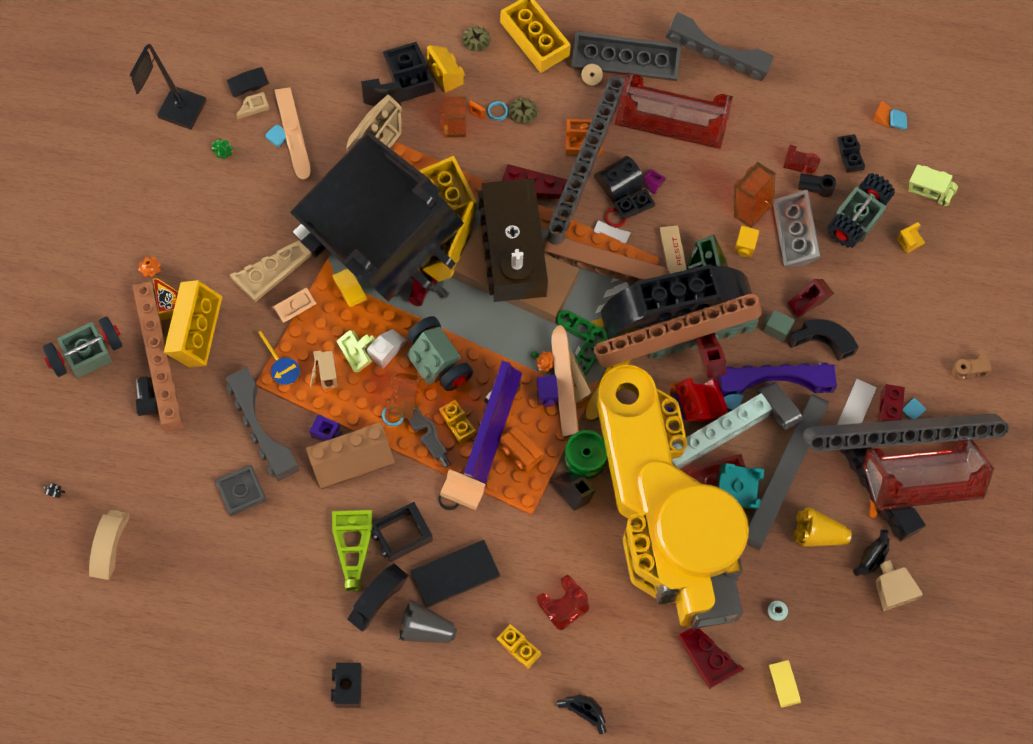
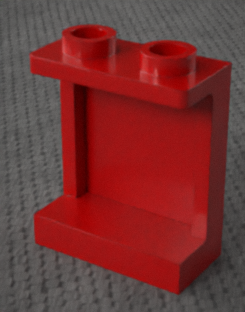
[675,377,729,422]

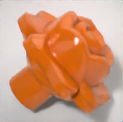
[138,257,161,277]
[536,351,554,373]

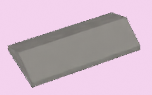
[772,190,821,267]

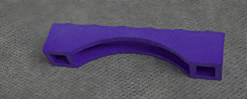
[718,363,837,397]

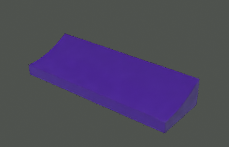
[464,360,522,483]

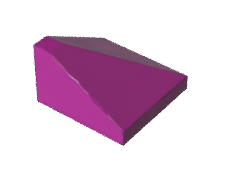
[643,169,666,194]

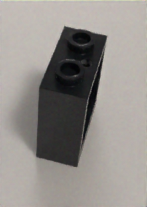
[371,502,433,563]

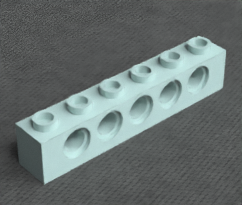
[672,393,773,469]

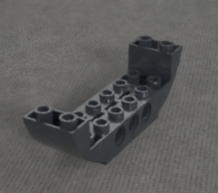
[600,264,752,340]

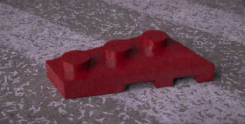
[677,628,744,689]

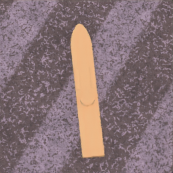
[274,87,311,180]
[551,325,579,437]

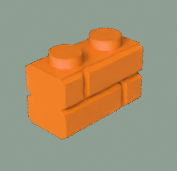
[500,425,544,472]

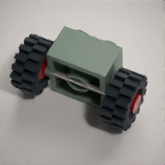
[827,173,895,248]

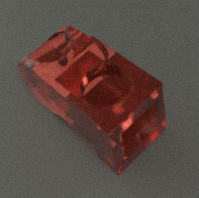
[783,145,820,174]

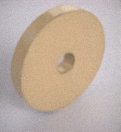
[581,64,603,86]

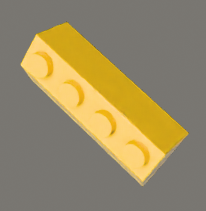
[422,201,475,282]

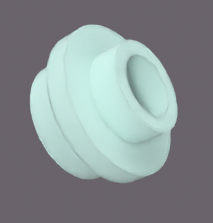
[768,601,788,621]

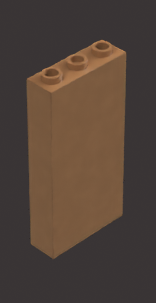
[453,224,579,323]

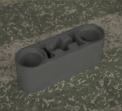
[757,382,803,430]

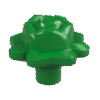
[212,138,233,159]

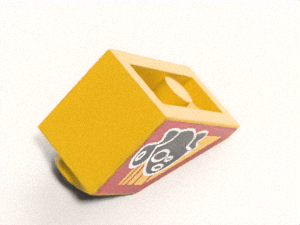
[153,278,178,320]

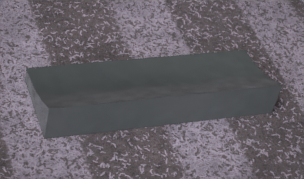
[571,32,681,81]

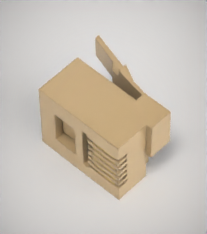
[310,351,338,389]

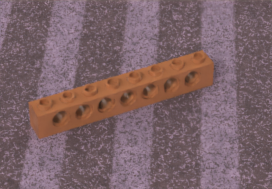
[132,281,184,432]

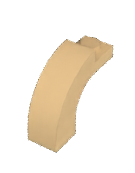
[89,510,129,580]

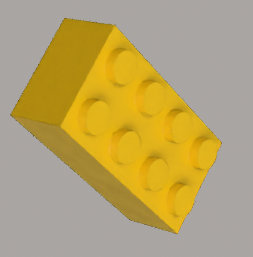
[500,0,571,73]
[164,280,223,368]

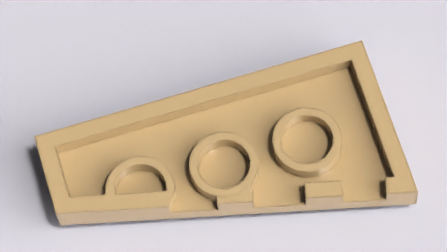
[230,240,312,303]

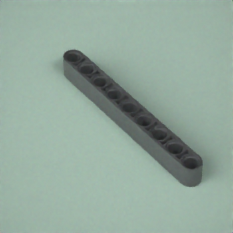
[747,394,829,550]

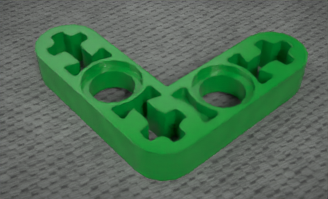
[557,310,607,376]

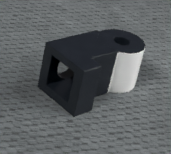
[292,224,327,258]

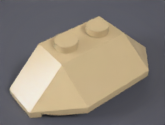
[346,94,402,151]

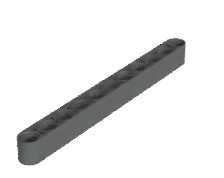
[548,76,624,245]
[803,414,1009,451]

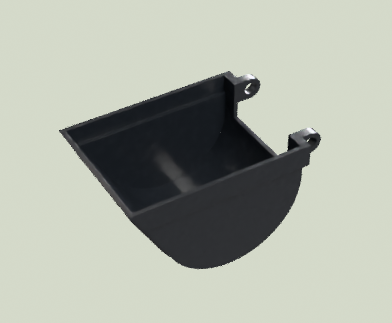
[290,132,464,302]

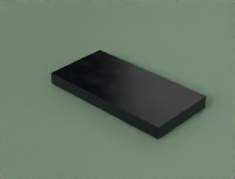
[411,540,500,608]

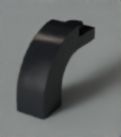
[788,319,859,361]
[347,563,409,632]

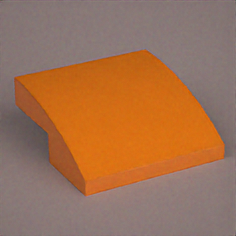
[566,119,603,156]

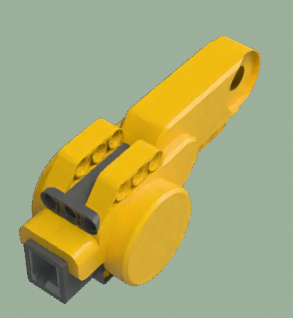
[597,365,749,629]

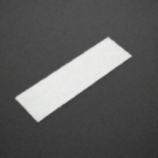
[832,379,877,439]

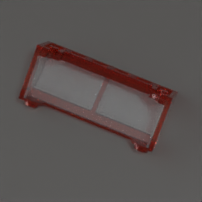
[615,72,733,149]
[863,440,994,510]

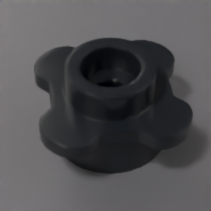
[43,483,65,498]

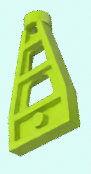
[332,510,373,591]

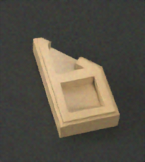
[236,92,270,119]

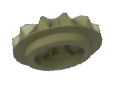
[462,25,491,51]
[509,97,538,124]

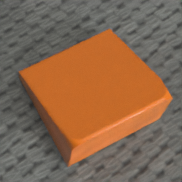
[873,101,893,127]

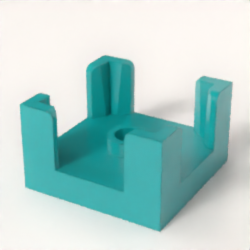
[717,463,764,509]

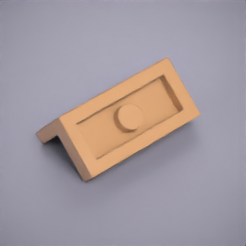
[271,288,316,323]
[440,469,486,510]

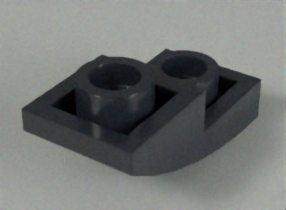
[227,67,269,98]
[837,134,865,173]
[614,189,655,219]

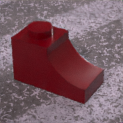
[787,279,834,317]

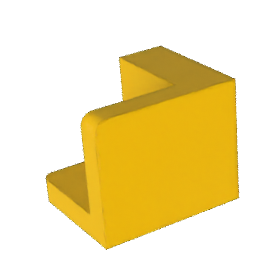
[896,222,925,254]

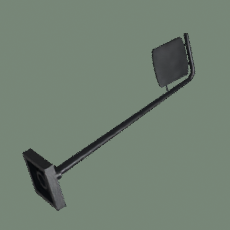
[129,44,207,130]

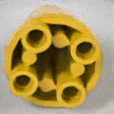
[793,507,852,547]

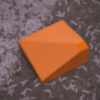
[469,100,486,120]

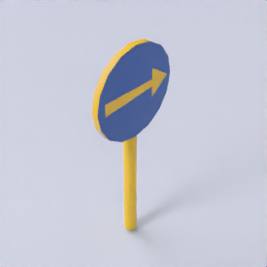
[258,331,300,385]

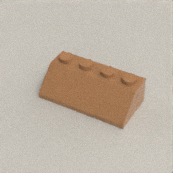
[306,422,395,489]

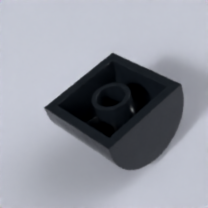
[594,156,645,204]

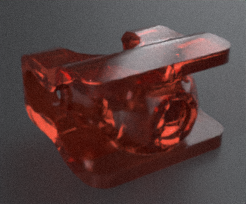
[536,575,589,630]

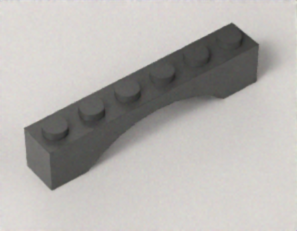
[665,12,774,81]
[225,367,299,481]

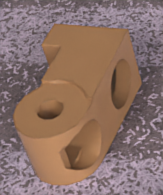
[952,353,992,380]

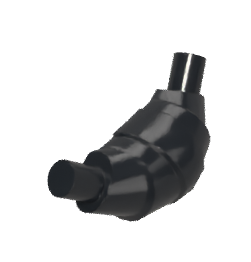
[853,529,890,576]
[557,694,607,734]

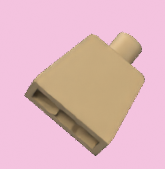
[876,560,923,612]

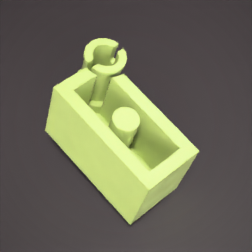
[908,164,958,206]

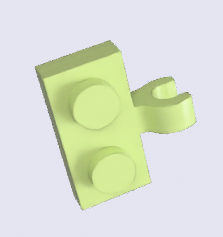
[337,330,376,373]

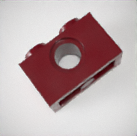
[878,384,905,422]

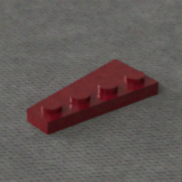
[502,164,576,199]

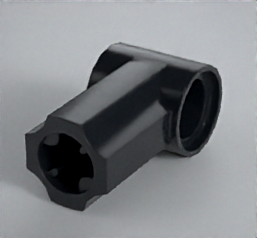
[798,173,836,197]
[136,376,159,416]

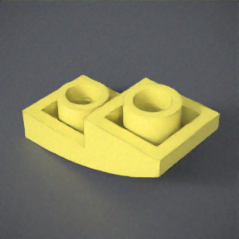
[769,660,801,708]

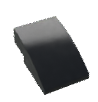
[383,42,435,102]

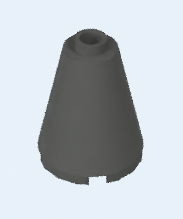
[398,600,457,643]

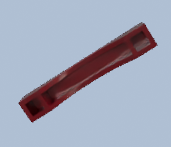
[695,333,727,379]

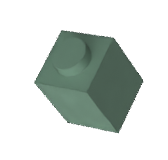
[763,310,795,342]

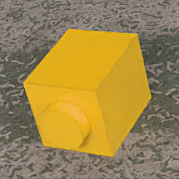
[734,226,759,258]

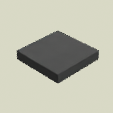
[215,465,267,517]

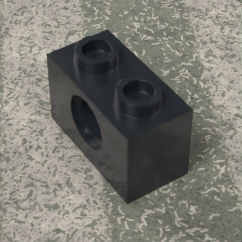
[331,663,362,708]

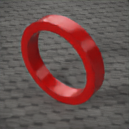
[605,207,626,228]

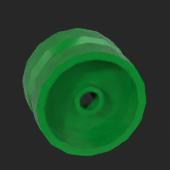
[564,430,608,480]

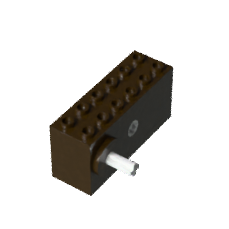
[478,178,548,302]

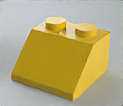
[427,45,465,93]

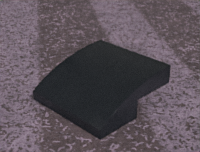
[361,78,401,106]

